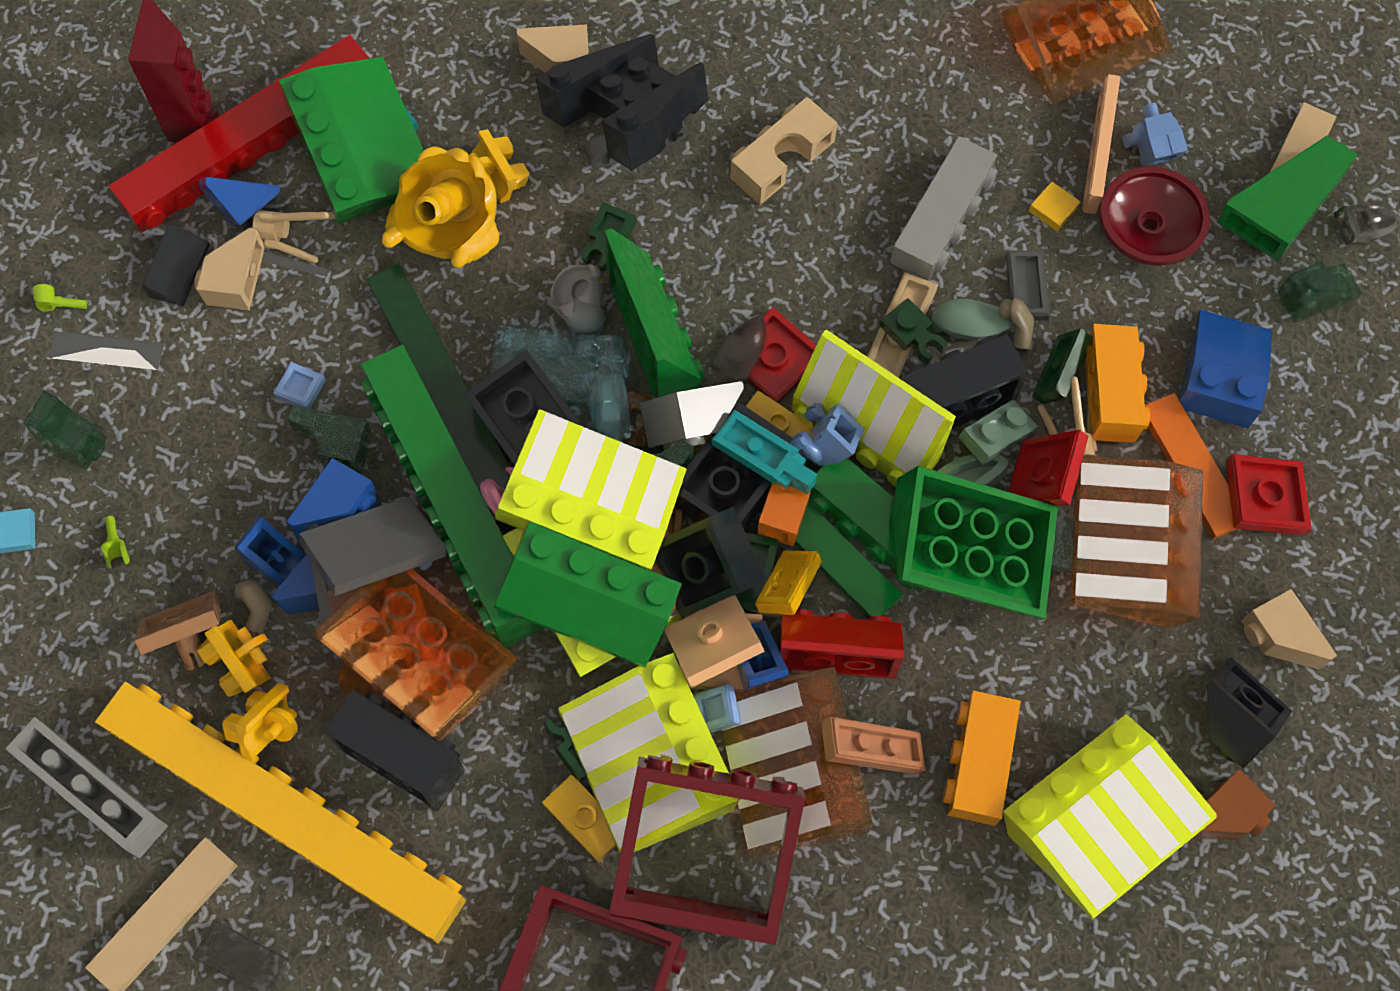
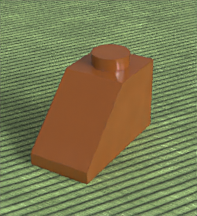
[1193,769,1276,840]

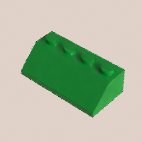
[493,521,682,668]

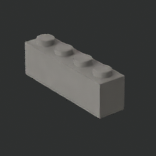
[890,136,998,281]
[5,717,168,858]

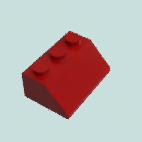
[778,609,904,679]

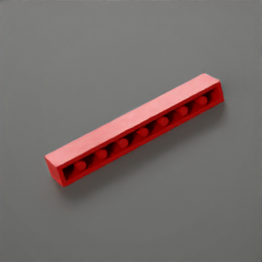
[109,35,370,233]

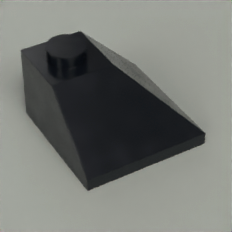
[1206,657,1292,769]

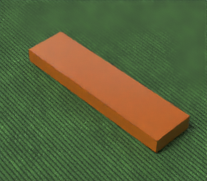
[1145,393,1237,540]

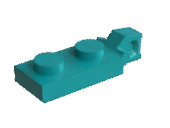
[712,410,817,495]

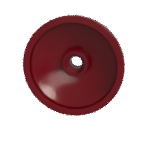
[1100,166,1210,266]

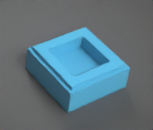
[0,508,35,553]

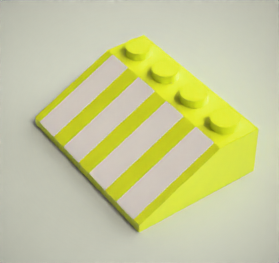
[791,330,956,487]
[494,409,687,571]
[558,653,740,853]
[1003,714,1217,920]

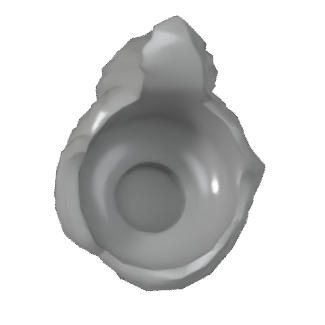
[547,264,607,334]

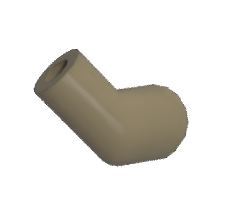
[999,298,1034,350]
[235,579,273,636]

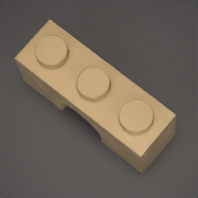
[730,97,838,205]

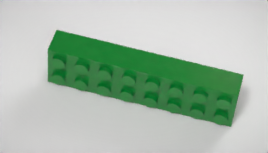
[360,344,545,649]

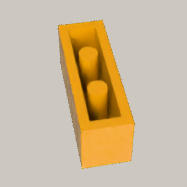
[1085,324,1150,443]
[943,690,1021,826]

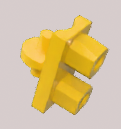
[471,129,529,203]
[197,620,272,697]
[222,683,298,760]

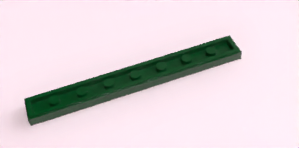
[366,264,511,526]

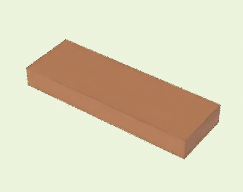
[821,717,926,775]

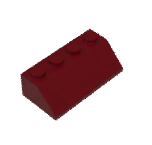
[128,0,219,142]

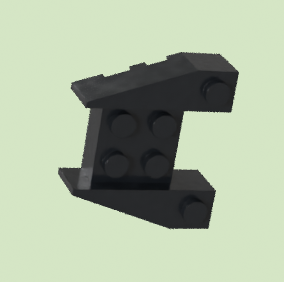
[535,34,708,171]

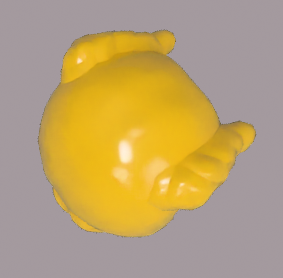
[382,146,499,268]

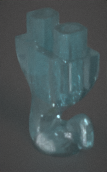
[588,335,631,443]

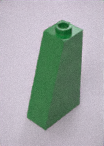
[1217,136,1358,262]

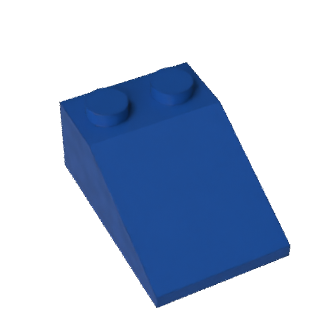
[1178,310,1272,428]

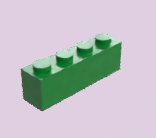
[809,458,925,594]

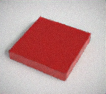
[722,307,816,403]
[1008,430,1089,506]
[1226,454,1312,536]

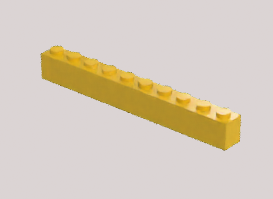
[95,681,466,944]

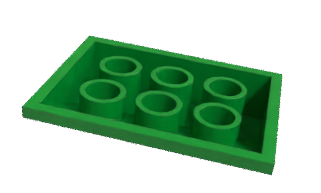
[279,57,424,225]
[604,228,705,399]
[892,466,1058,620]

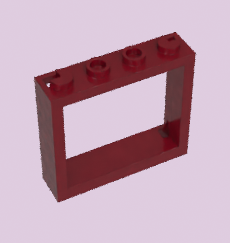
[609,754,805,945]
[499,885,687,991]

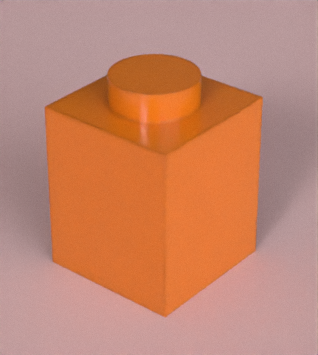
[757,483,810,547]

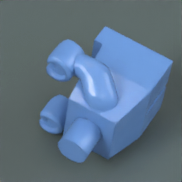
[1122,103,1188,167]
[790,403,865,466]

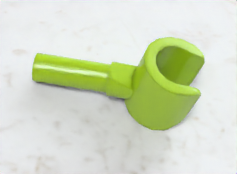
[33,284,88,312]
[101,516,130,568]

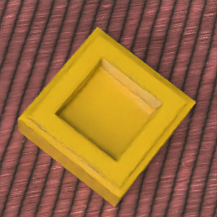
[1029,182,1081,232]

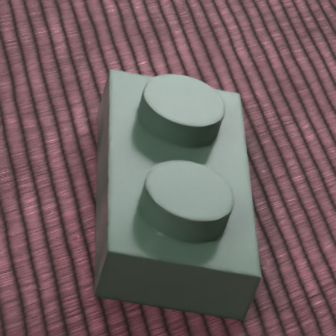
[958,399,1038,465]

